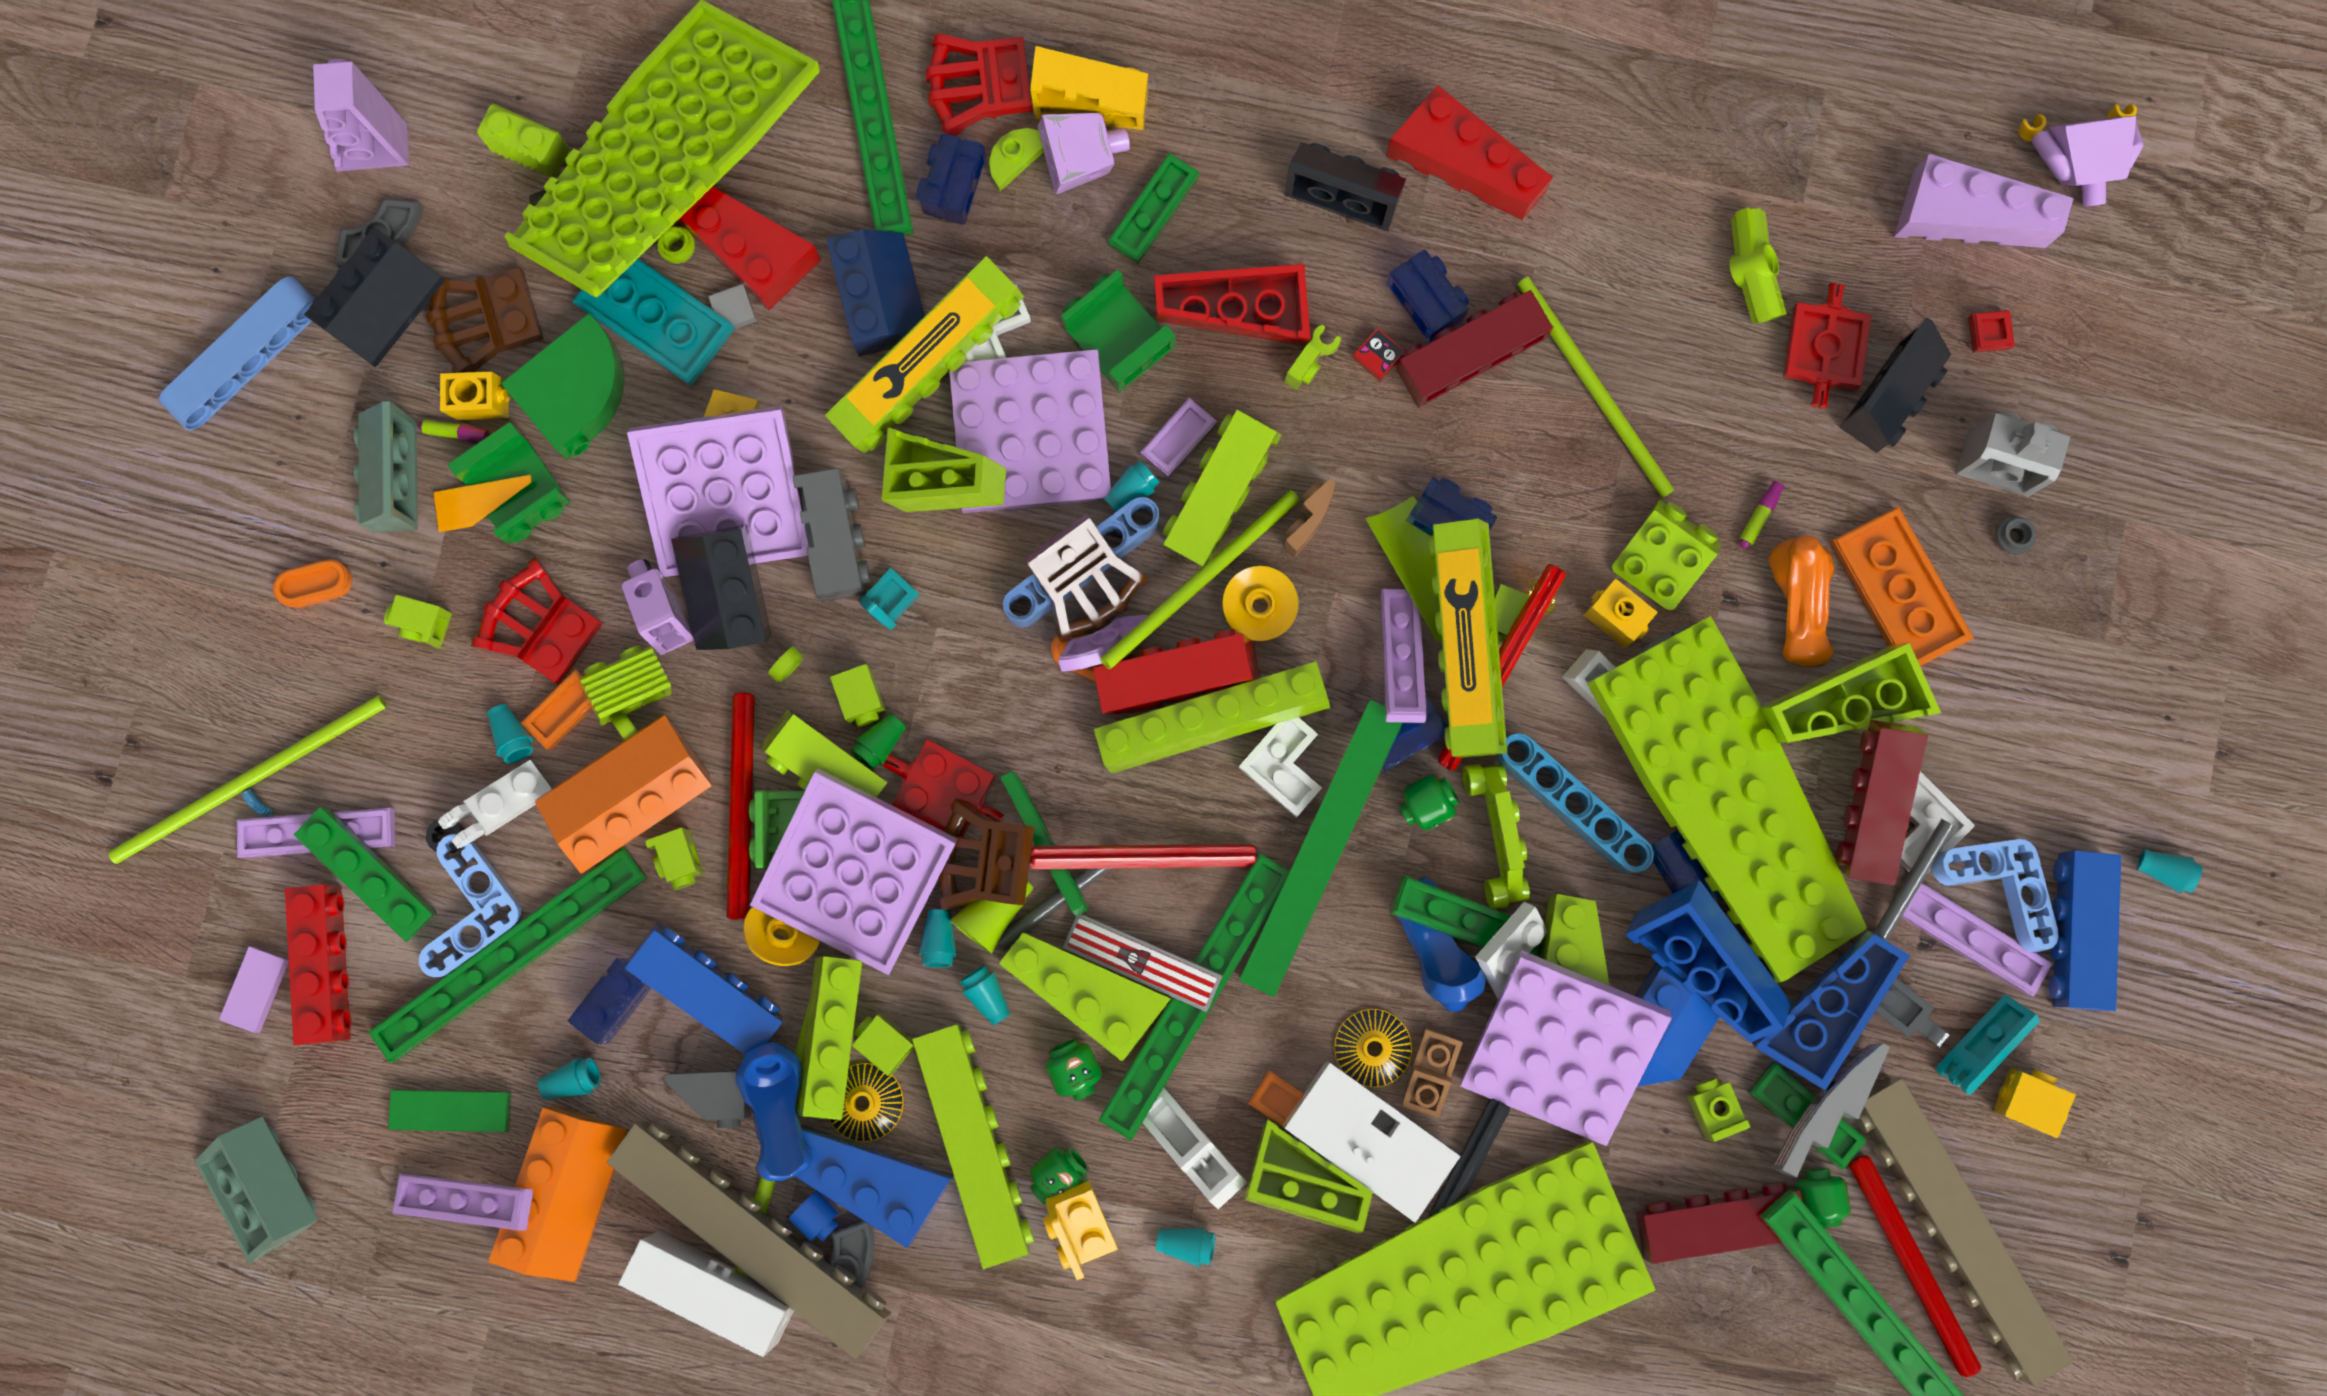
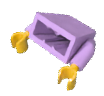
[2018,103,2144,206]

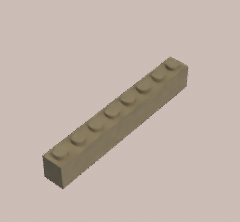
[1855,1077,2074,1387]
[606,1121,892,1359]

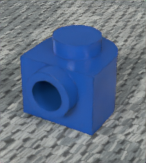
[788,1190,842,1242]

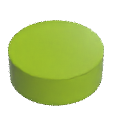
[768,646,804,683]
[611,713,638,740]

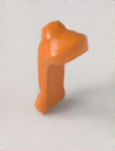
[1768,535,1835,667]

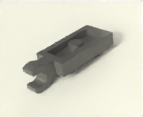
[1875,978,1950,1047]

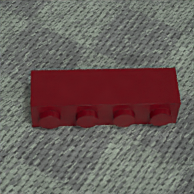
[1397,290,1553,408]
[1836,719,1928,885]
[1635,1182,1803,1264]

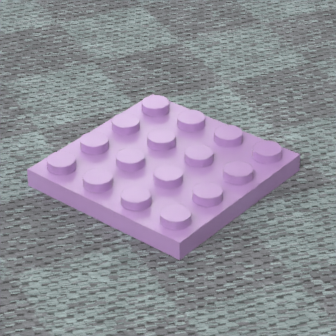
[949,349,1111,513]
[627,406,809,577]
[750,768,958,975]
[1460,950,1672,1146]

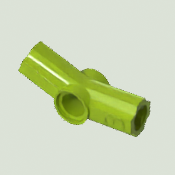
[1729,208,1787,325]

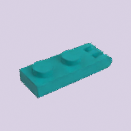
[1936,994,2040,1095]

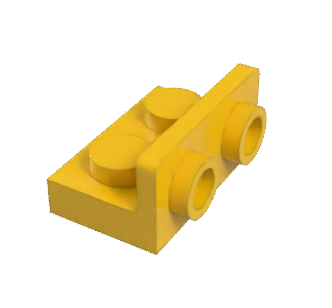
[1043,1181,1118,1280]

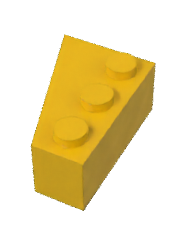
[1030,46,1148,130]

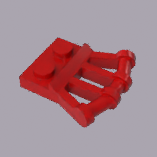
[925,34,1033,138]
[471,557,603,685]

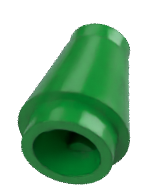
[850,713,906,771]

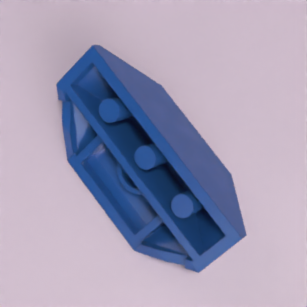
[1634,962,1720,1087]

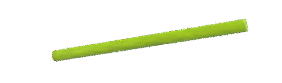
[1516,277,1675,499]
[1100,490,1300,670]

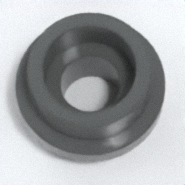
[1996,517,2036,555]

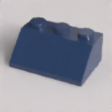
[826,229,925,357]

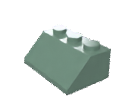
[354,401,418,533]
[194,1116,318,1264]

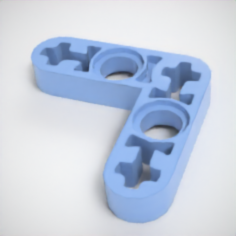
[419,834,522,977]
[1932,839,2059,952]

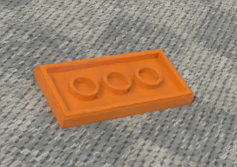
[1829,506,1974,666]

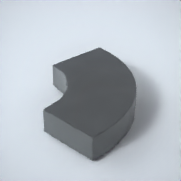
[334,198,424,269]
[830,1220,875,1289]

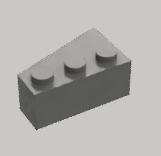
[792,468,871,602]

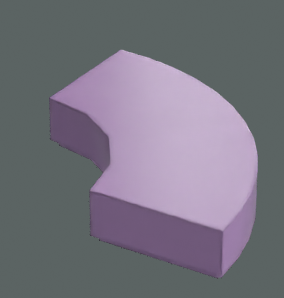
[1058,615,1148,672]

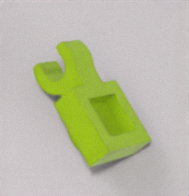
[1284,325,1341,390]

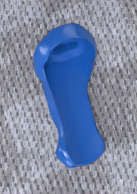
[1391,876,1487,1012]
[735,1042,811,1181]

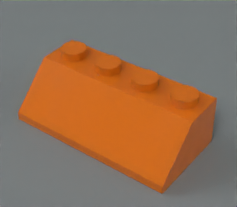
[535,714,712,874]
[488,1105,629,1282]

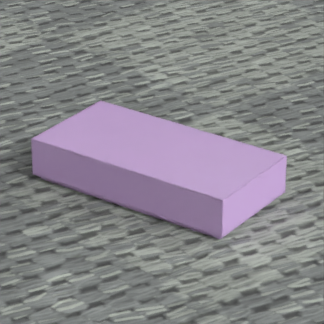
[1140,398,1217,479]
[219,946,289,1033]

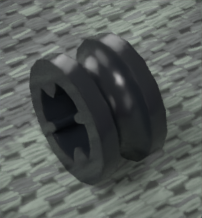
[426,820,465,854]

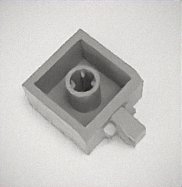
[1956,412,2071,497]

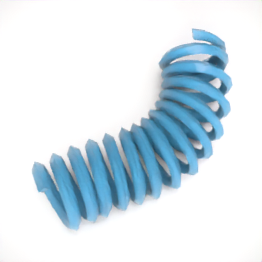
[242,788,273,817]

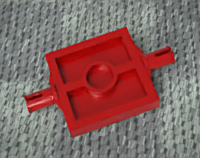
[1783,282,1872,409]
[883,739,1005,837]

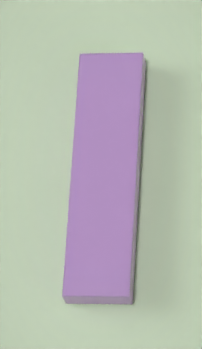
[1380,589,1426,723]
[237,808,396,858]
[1901,883,2053,997]
[392,1173,533,1231]

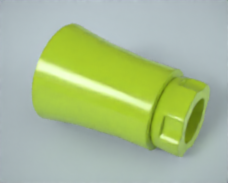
[949,882,1033,954]

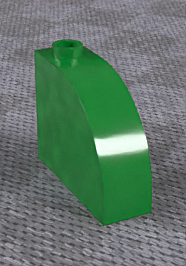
[501,313,625,460]

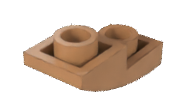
[1284,478,1335,558]
[1402,1026,1463,1118]

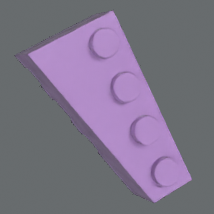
[313,59,409,172]
[1894,154,2074,248]

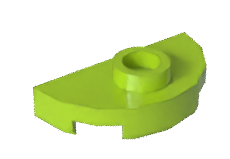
[989,128,1044,192]

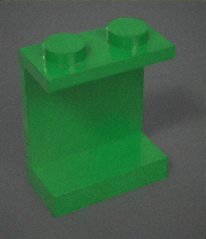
[1060,269,1176,393]
[447,422,570,545]

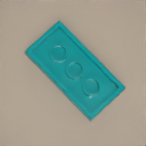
[572,259,736,387]

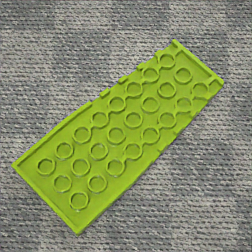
[505,0,820,297]
[1587,616,1867,983]
[1275,1140,1656,1396]

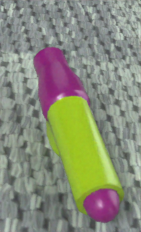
[418,419,490,442]
[1739,481,1784,549]

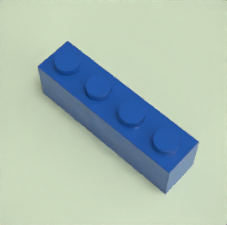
[2049,850,2122,1012]

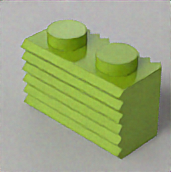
[477,104,570,178]
[579,646,672,726]

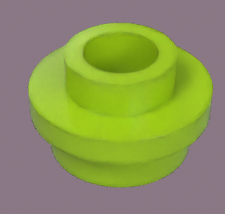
[657,226,695,264]

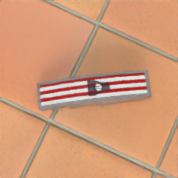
[1062,914,1222,1012]
[1771,1043,1890,1177]

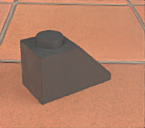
[665,1070,752,1128]

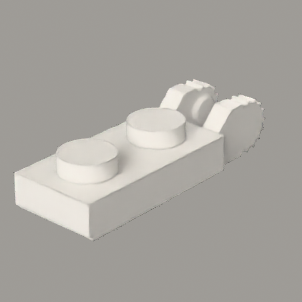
[438,760,552,848]

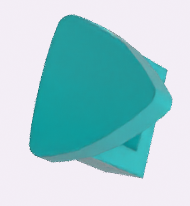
[858,568,920,631]

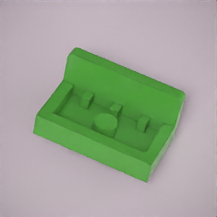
[749,790,805,870]

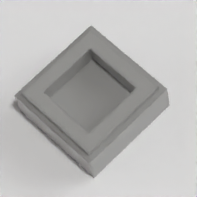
[708,284,757,329]

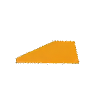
[433,475,531,532]

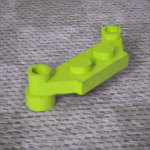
[1462,764,1530,910]

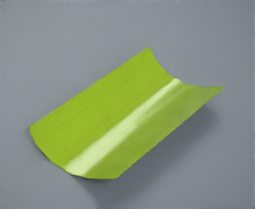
[1365,497,1442,642]

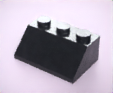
[1284,142,1407,232]
[304,227,445,368]
[1839,317,1951,453]
[671,524,772,650]

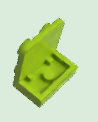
[1612,500,1721,610]

